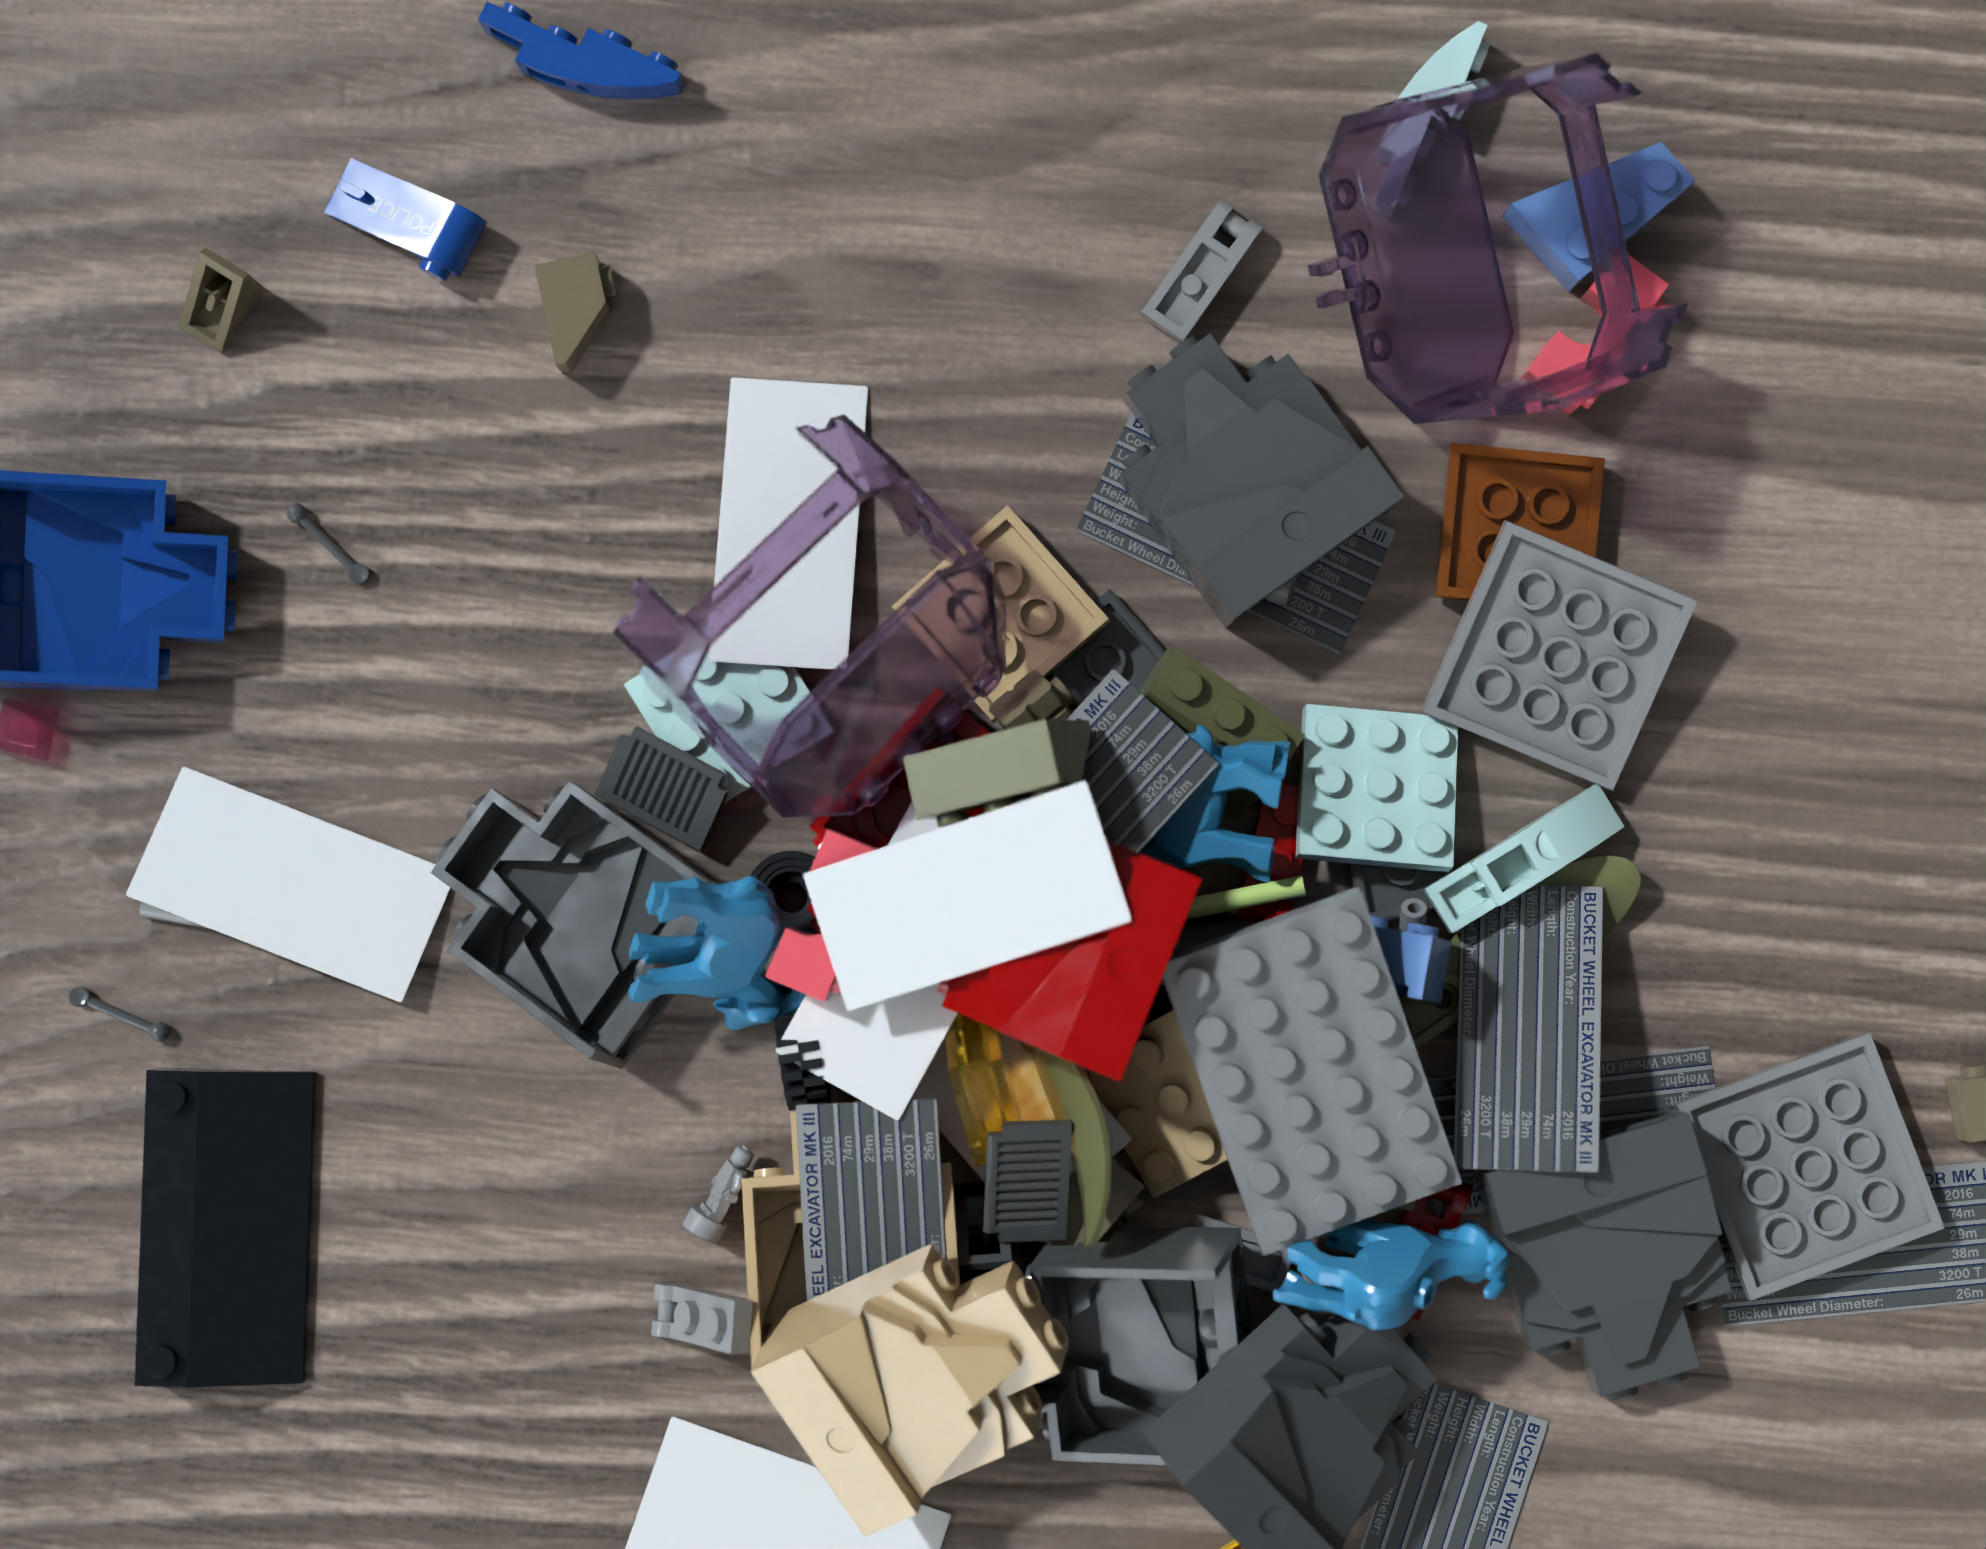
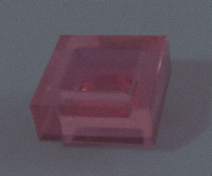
[0,698,60,760]

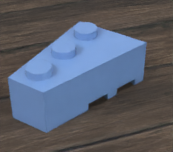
[1501,142,1695,293]
[1370,916,1452,1003]

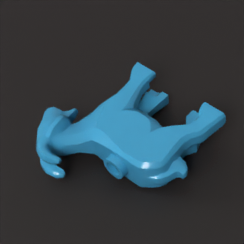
[1138,725,1291,883]
[629,876,806,1030]
[1273,1219,1510,1331]

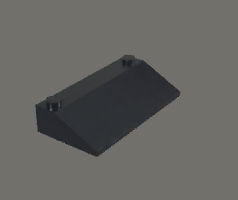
[135,1067,316,1388]

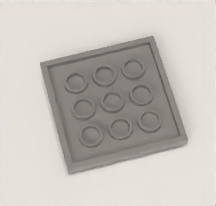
[1421,520,1698,791]
[1673,1032,1945,1301]

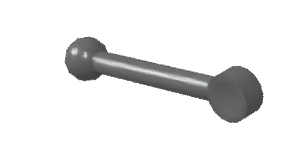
[287,503,370,585]
[69,987,170,1042]

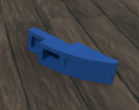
[478,1,685,99]

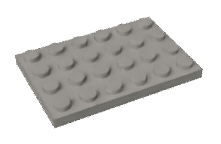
[1162,887,1462,1256]

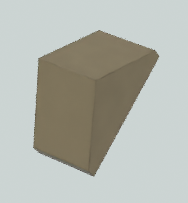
[178,247,264,353]

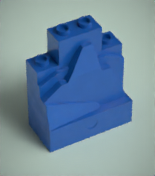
[0,470,238,691]

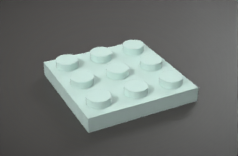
[624,631,836,805]
[1295,704,1458,872]

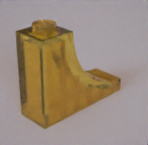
[945,1013,1022,1167]

